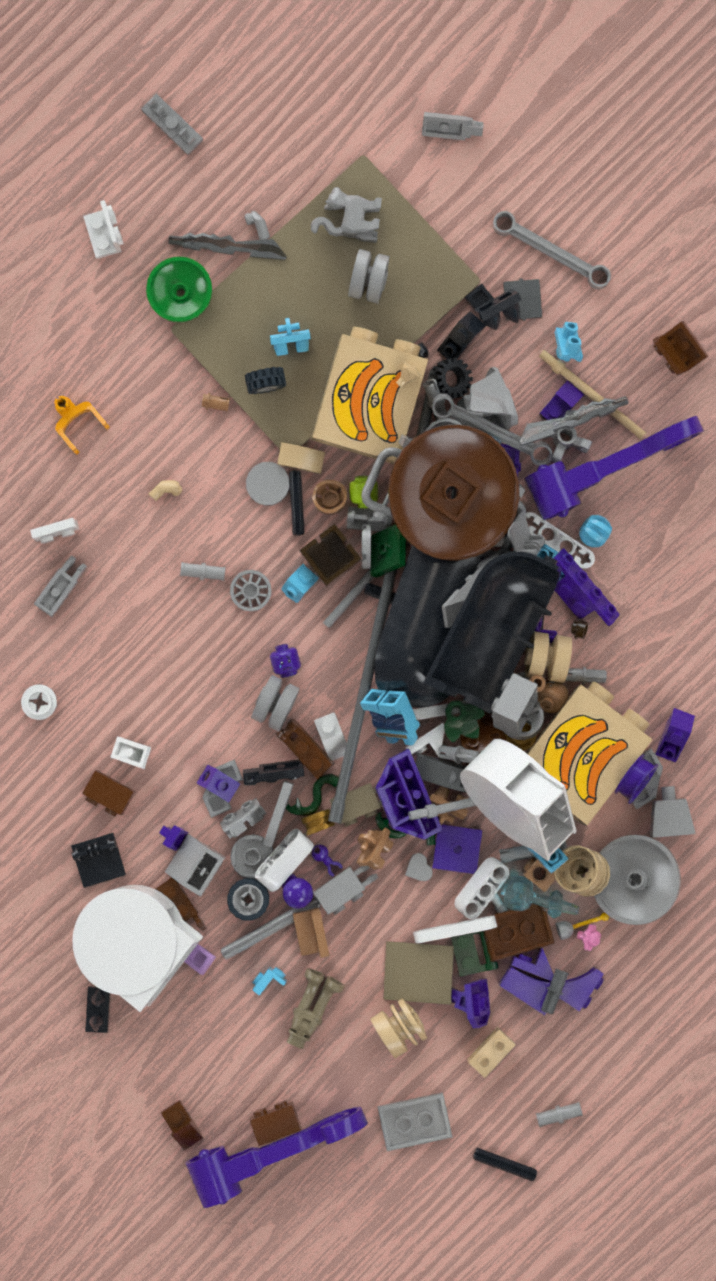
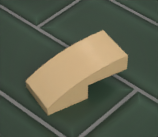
[277,442,325,474]

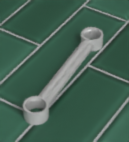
[493,211,611,290]
[432,394,553,466]

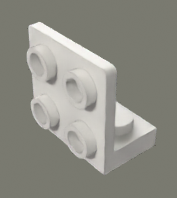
[83,200,124,259]

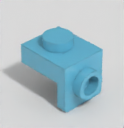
[281,564,319,603]
[252,967,287,995]

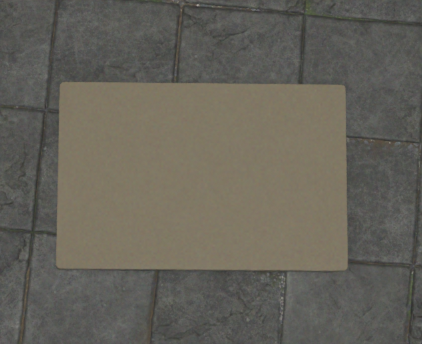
[171,156,480,449]

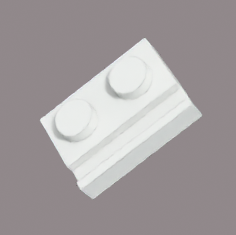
[30,518,79,544]

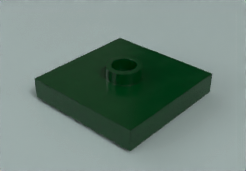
[371,524,406,578]

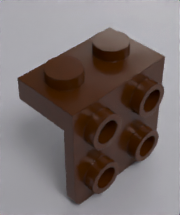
[653,321,709,376]
[460,712,507,766]

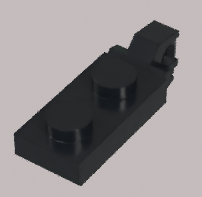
[243,759,304,785]

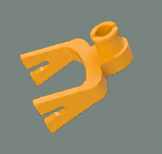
[54,396,110,455]

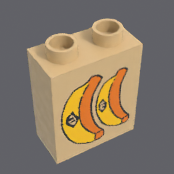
[310,327,428,464]
[526,681,653,825]

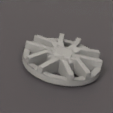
[230,570,271,611]

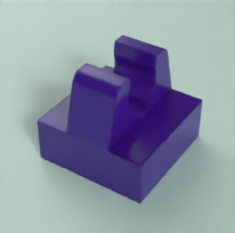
[159,825,189,851]

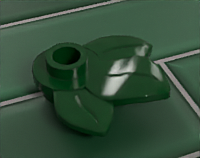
[444,701,485,742]

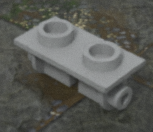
[347,507,392,532]
[220,798,267,839]

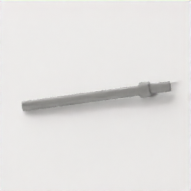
[408,798,476,820]

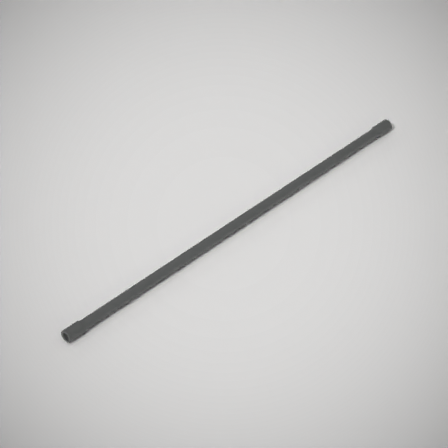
[328,370,435,824]

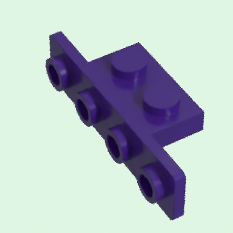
[553,548,620,626]

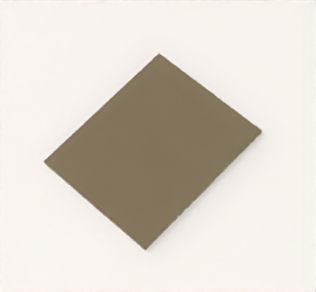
[384,941,454,1005]

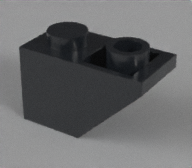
[437,311,487,360]

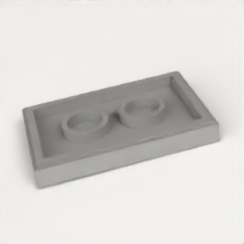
[378,1092,452,1151]

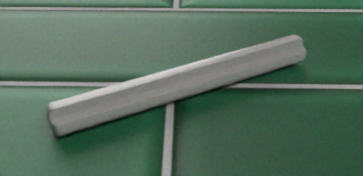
[221,896,321,960]

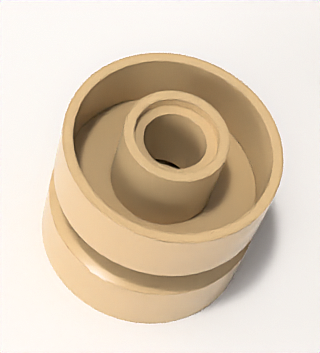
[524,631,572,683]

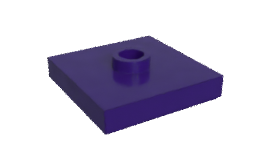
[432,824,482,874]

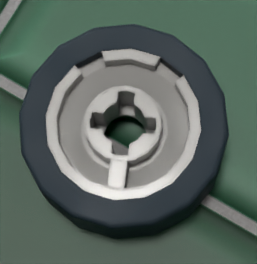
[227,878,270,921]

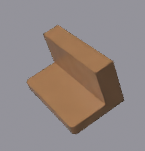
[293,907,329,958]

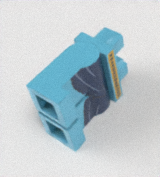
[360,689,420,746]

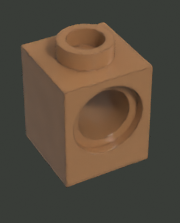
[523,858,556,892]

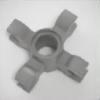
[538,413,592,463]

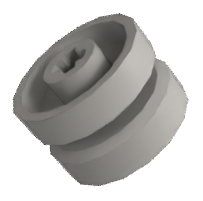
[348,249,390,304]
[251,675,300,732]

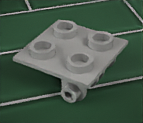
[508,510,545,555]

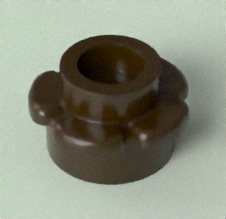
[571,618,588,640]

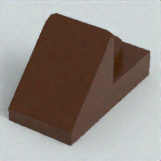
[161,1100,204,1150]

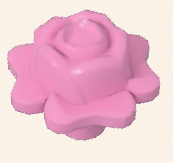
[577,924,601,951]

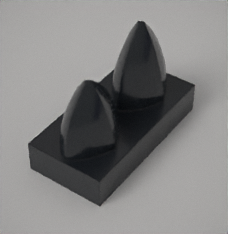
[474,289,522,330]
[85,986,111,1033]

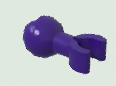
[311,844,343,877]

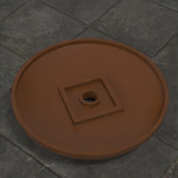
[388,425,519,560]

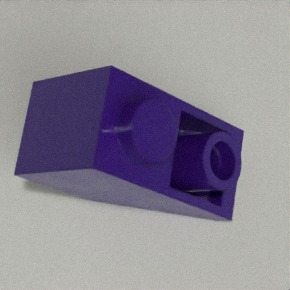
[655,708,695,763]

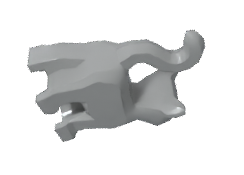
[311,187,382,243]

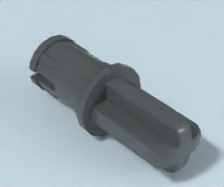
[541,968,569,1014]

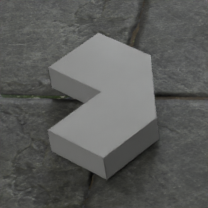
[632,748,663,809]
[202,759,243,818]

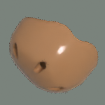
[312,480,347,515]

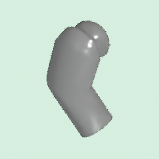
[245,211,270,240]

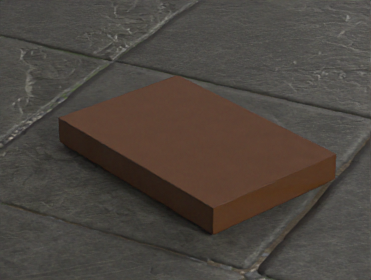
[481,900,555,962]

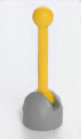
[556,912,609,940]

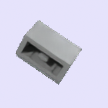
[165,834,226,897]

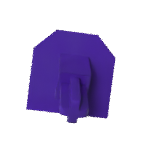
[451,979,490,1028]

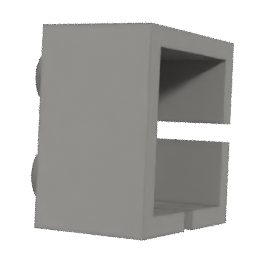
[491,673,538,738]

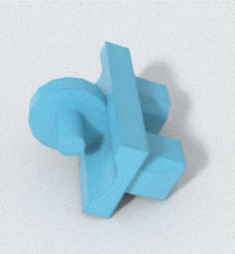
[270,318,311,356]
[554,322,583,362]

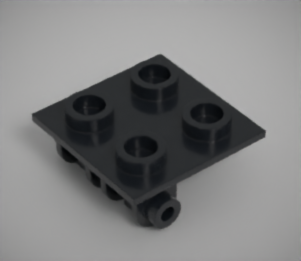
[71,832,126,888]

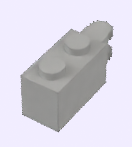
[313,865,379,915]

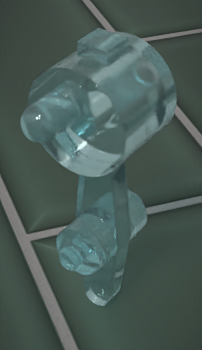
[501,869,579,918]

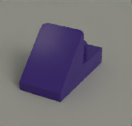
[539,380,584,426]
[510,948,554,981]

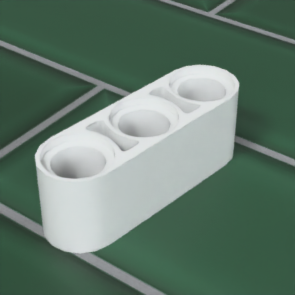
[255,829,314,892]
[454,857,509,919]

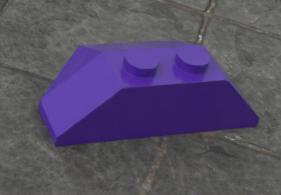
[375,749,443,840]

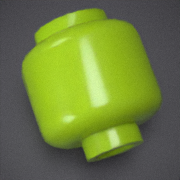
[349,475,378,508]

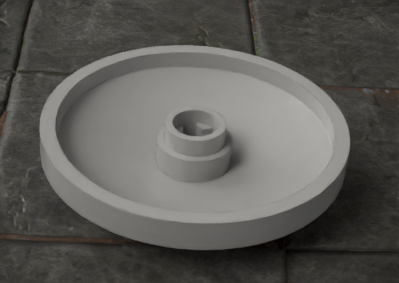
[594,835,681,925]

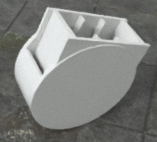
[460,739,577,861]
[72,885,204,1012]

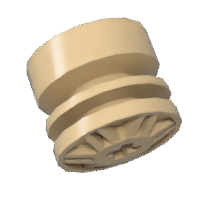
[554,845,610,897]
[370,998,427,1059]

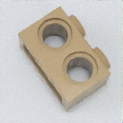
[467,1026,515,1078]

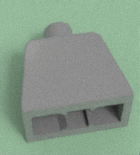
[650,786,695,838]

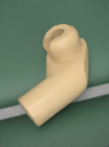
[148,480,182,501]

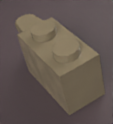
[330,783,382,827]

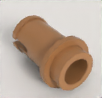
[202,393,230,412]
[529,675,546,693]

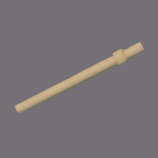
[539,350,646,439]

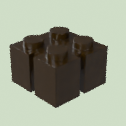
[299,523,362,587]

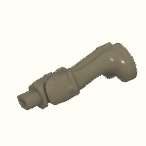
[287,968,345,1049]

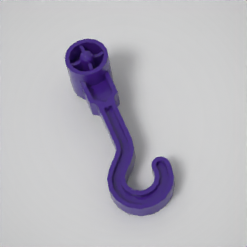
[524,416,704,521]
[185,1106,368,1208]

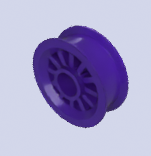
[615,754,659,804]

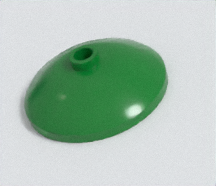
[146,256,212,322]

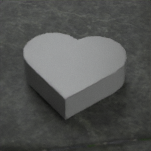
[405,853,432,881]

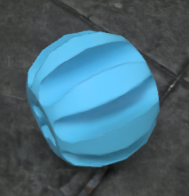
[579,515,612,547]

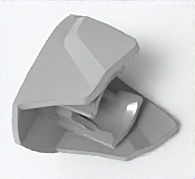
[454,367,518,430]

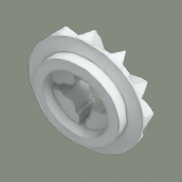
[21,685,57,720]

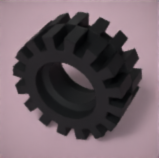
[430,358,473,399]

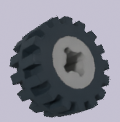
[245,367,287,394]

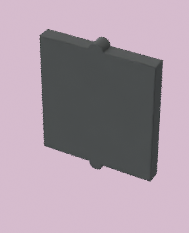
[503,278,542,321]

